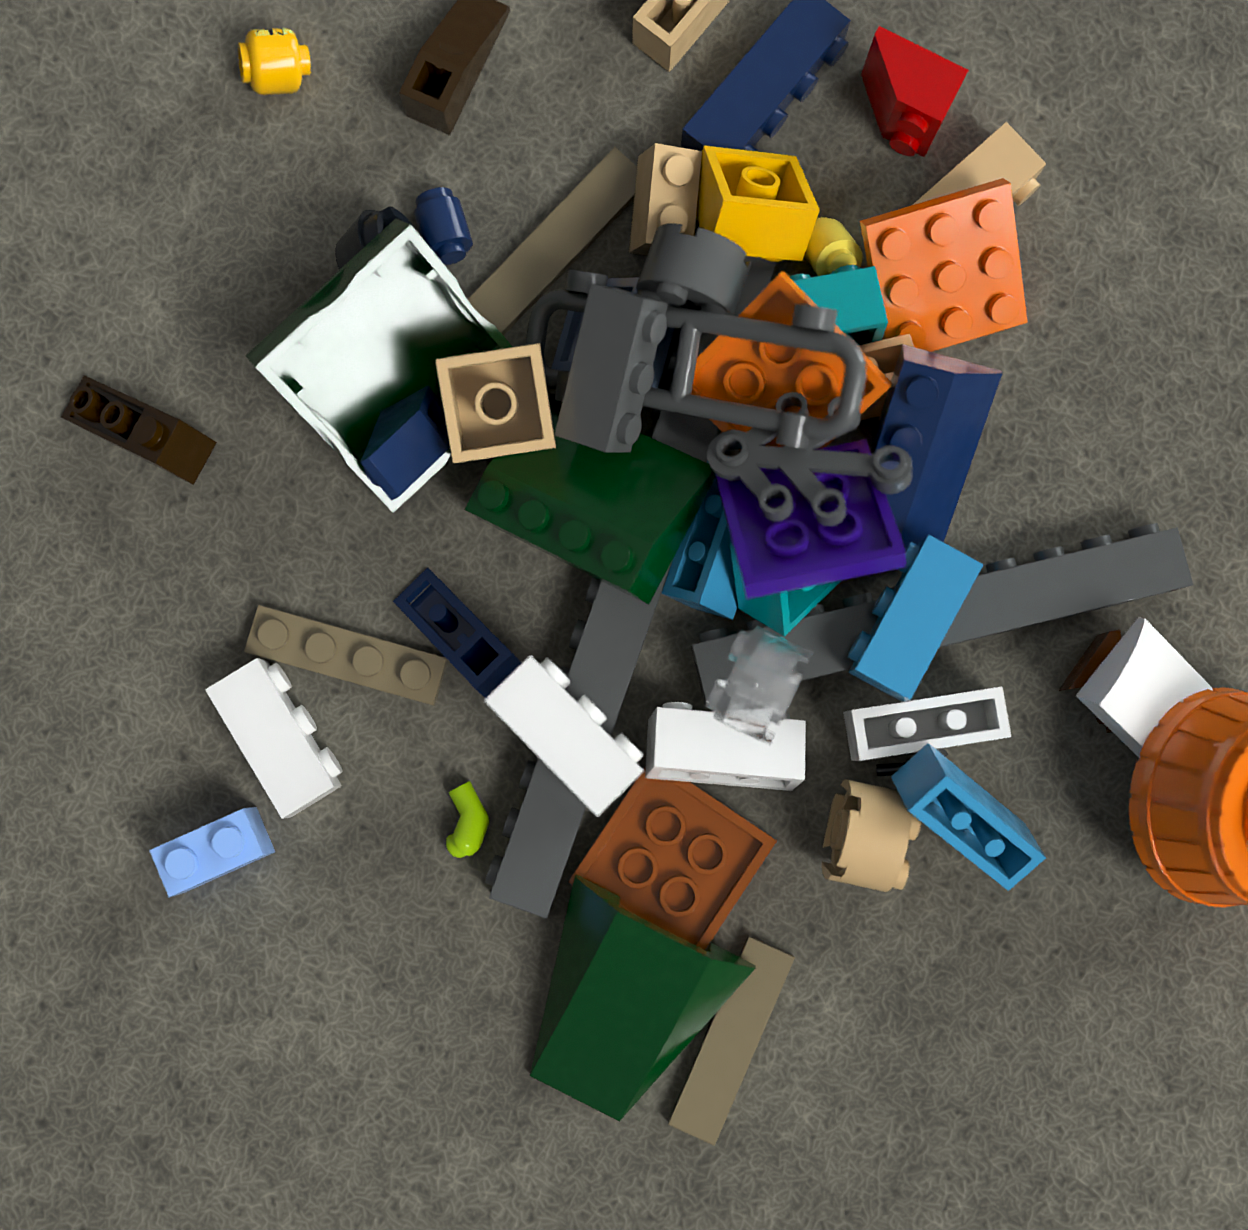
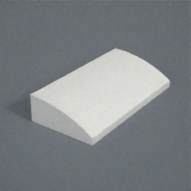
[1076,617,1212,758]

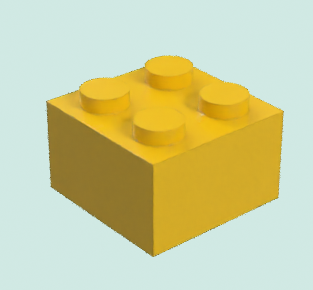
[696,145,820,262]

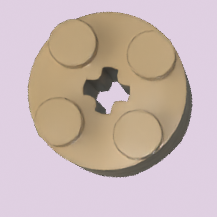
[822,779,921,892]

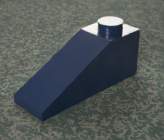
[393,567,522,699]

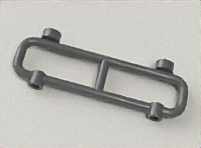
[525,269,866,448]

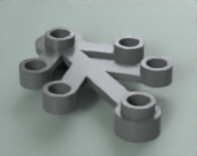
[707,392,913,526]

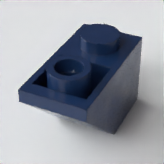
[360,385,450,501]

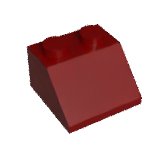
[861,26,969,158]

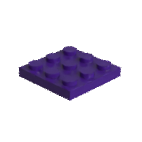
[715,439,906,599]

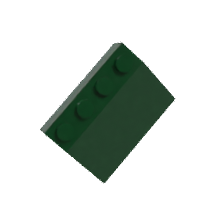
[464,394,715,605]

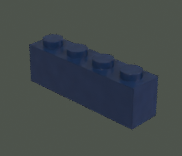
[681,0,851,152]

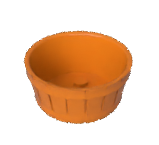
[1129,687,1248,907]

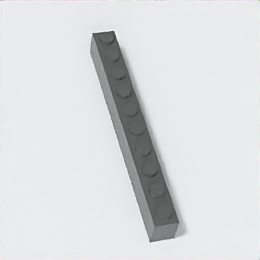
[691,523,1193,705]

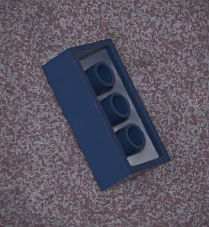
[870,345,1002,549]

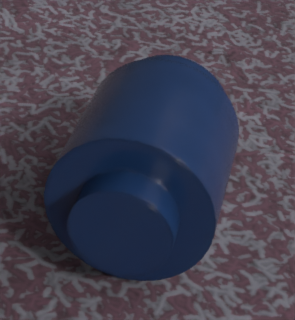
[414,187,473,265]

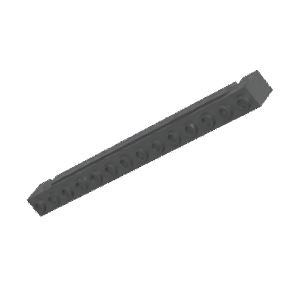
[485,256,777,919]

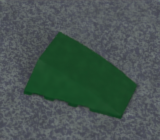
[530,874,756,1121]

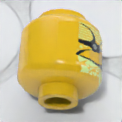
[238,28,311,95]

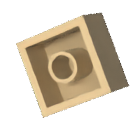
[436,344,556,463]

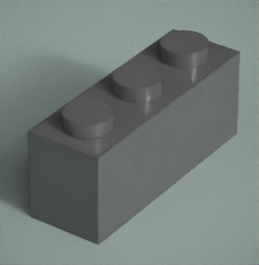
[555,284,668,453]

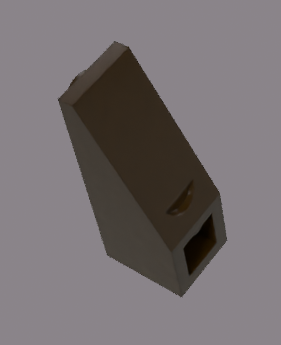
[399,0,510,135]
[61,375,217,485]

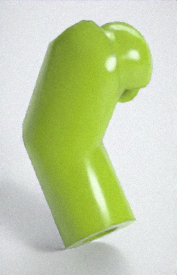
[446,781,489,858]

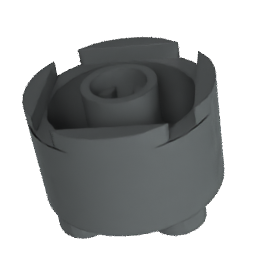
[636,223,751,333]

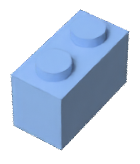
[149,807,275,897]

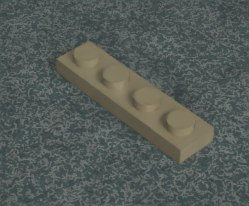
[244,605,448,706]

